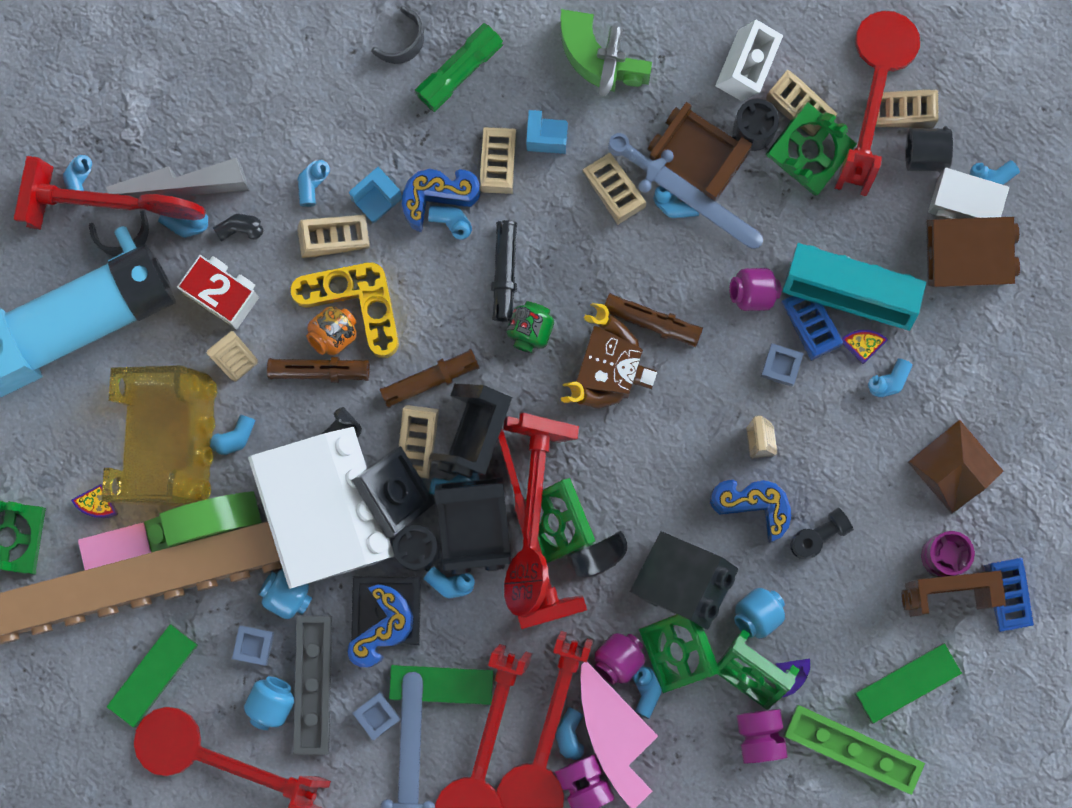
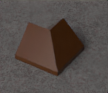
[908,420,1004,514]

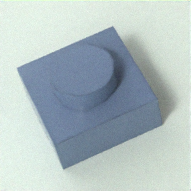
[760,343,804,387]
[232,625,274,666]
[353,692,401,741]

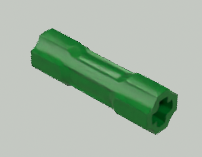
[415,23,503,112]

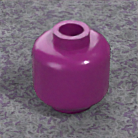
[729,268,782,311]
[594,633,645,685]

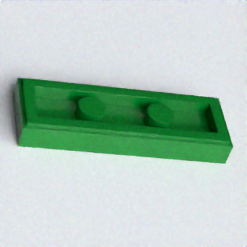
[107,624,198,728]
[854,643,962,724]
[389,665,494,705]

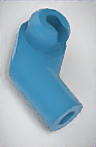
[63,155,92,205]
[298,160,330,207]
[970,160,1020,185]
[653,186,699,218]
[428,206,472,240]
[868,358,913,398]
[555,707,584,760]

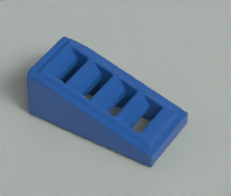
[781,296,844,361]
[984,558,1034,632]

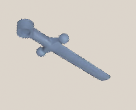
[608,133,763,249]
[380,672,435,808]

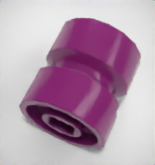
[921,531,975,577]
[736,709,788,764]
[555,754,615,808]

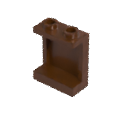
[647,102,753,201]
[927,217,1020,287]
[901,571,1006,617]

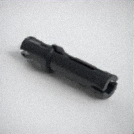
[491,220,517,322]

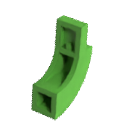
[560,9,652,92]
[144,491,262,552]

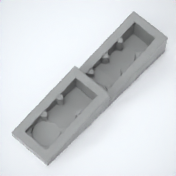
[106,158,249,199]

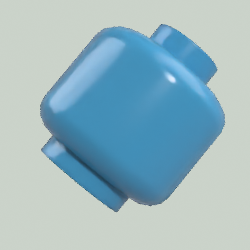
[258,569,312,619]
[734,588,785,639]
[244,676,295,730]

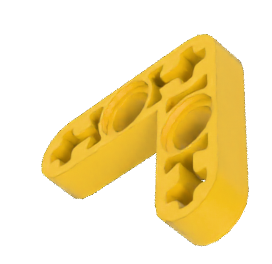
[291,262,399,358]

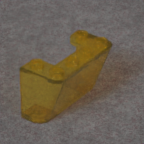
[101,365,217,506]

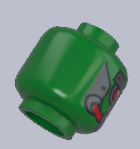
[506,301,554,353]

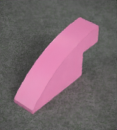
[580,662,658,808]

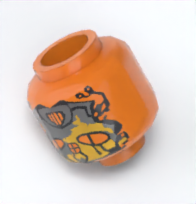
[306,306,356,356]

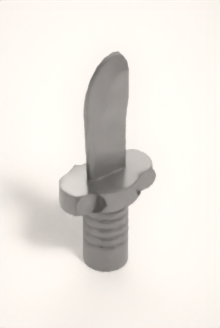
[597,26,626,97]

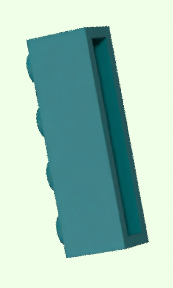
[782,243,927,331]

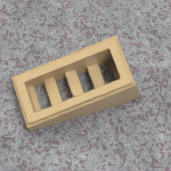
[766,70,837,136]
[876,90,938,128]
[480,127,516,194]
[582,153,646,225]
[298,215,370,258]
[207,331,258,381]
[399,405,439,479]
[746,416,777,459]

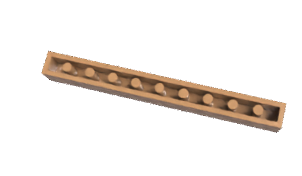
[0,522,283,644]

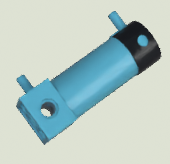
[0,226,176,397]

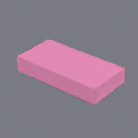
[78,522,151,570]

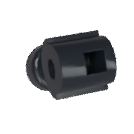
[790,508,853,559]

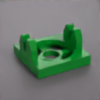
[765,102,857,196]
[525,478,596,564]
[0,501,46,574]
[639,614,720,693]
[717,629,800,710]

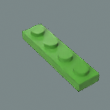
[783,705,925,795]

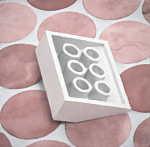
[248,427,394,589]

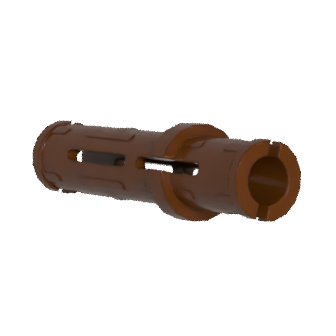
[605,293,703,348]
[380,349,480,408]
[267,357,370,383]

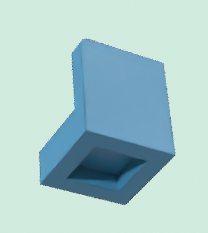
[526,110,568,154]
[349,166,402,223]

